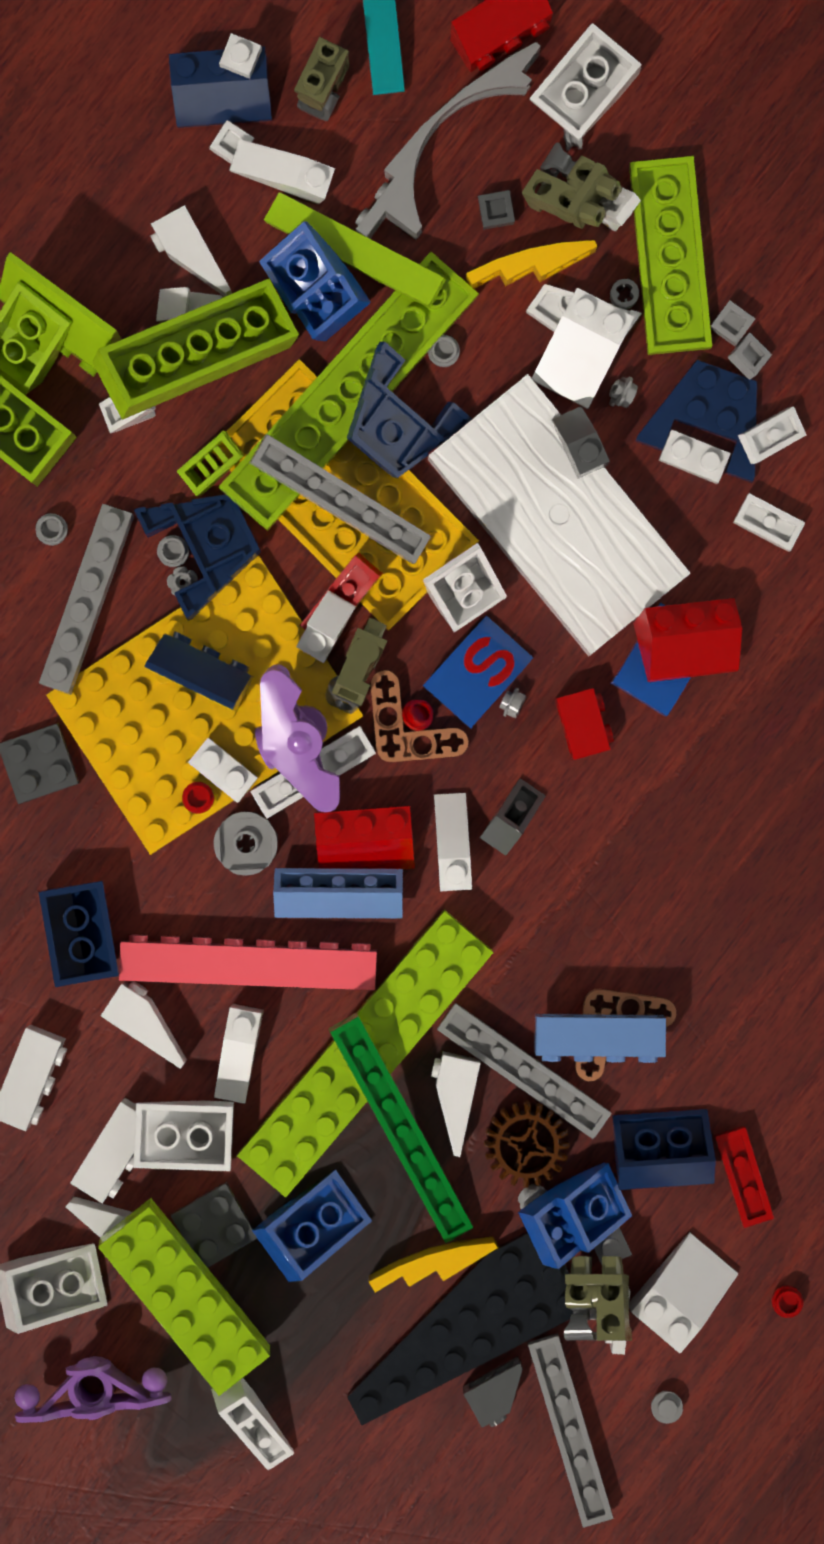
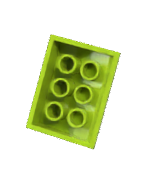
[0,252,122,377]

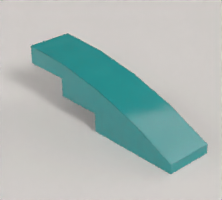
[363,0,405,95]

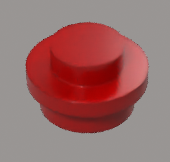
[402,700,433,731]
[182,782,214,814]
[771,1285,804,1318]

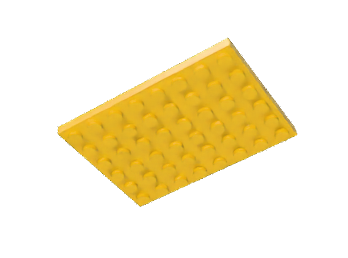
[46,556,363,855]

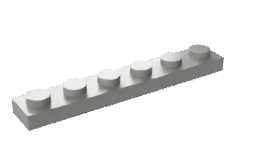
[249,434,431,564]
[39,504,134,695]
[437,1003,612,1139]
[528,1333,614,1528]

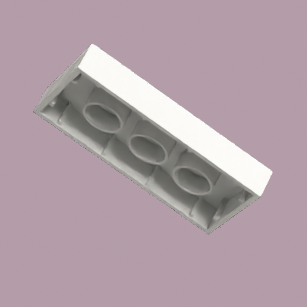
[428,374,690,656]

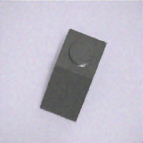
[551,407,610,479]
[480,778,546,855]
[463,1356,523,1428]

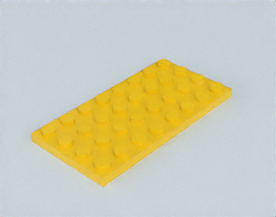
[212,359,479,631]

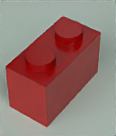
[555,688,614,760]

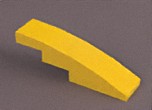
[466,240,597,289]
[368,1237,498,1293]

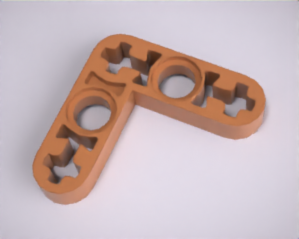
[371,670,468,762]
[575,989,676,1081]

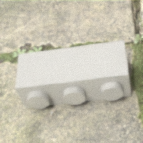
[0,1025,67,1131]
[70,1098,136,1204]

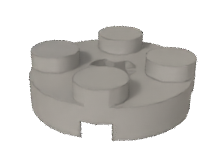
[214,812,278,876]

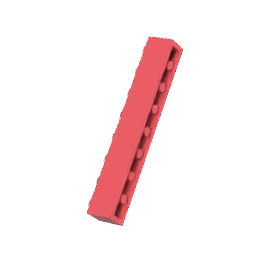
[119,934,377,990]

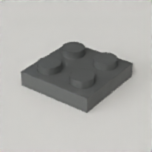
[0,723,80,804]
[171,1181,257,1268]

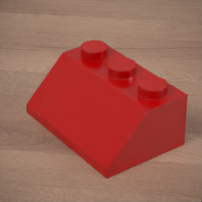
[450,0,553,73]
[633,598,742,682]
[314,805,415,869]

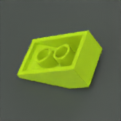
[0,281,73,395]

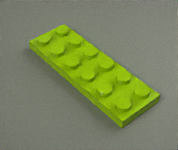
[629,156,712,355]

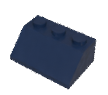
[169,46,272,128]
[144,631,254,711]
[39,881,119,987]
[612,1109,716,1190]

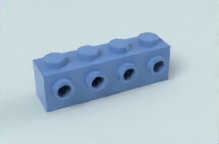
[273,868,403,918]
[535,1014,666,1063]

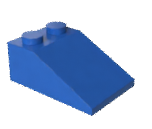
[252,1170,372,1282]

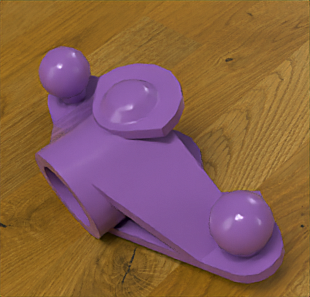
[255,664,340,812]
[15,1356,172,1423]

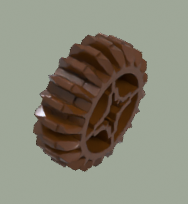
[483,1100,570,1188]

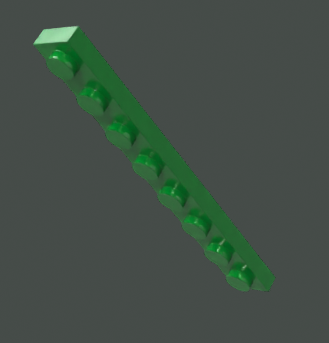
[328,1013,473,1243]

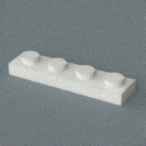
[250,726,376,819]

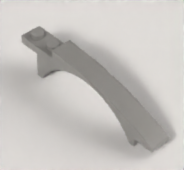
[355,42,541,240]

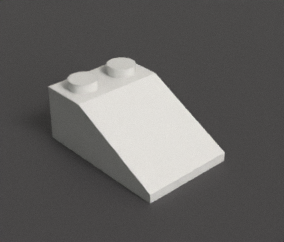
[530,23,642,141]
[532,288,635,409]
[423,543,507,632]
[133,1101,234,1171]
[629,1232,738,1353]
[0,1243,108,1334]

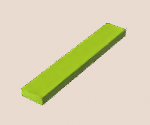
[264,192,446,308]

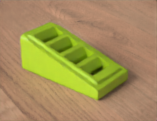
[177,431,245,496]

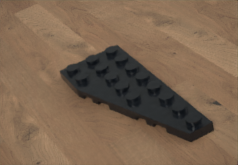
[347,1232,573,1426]

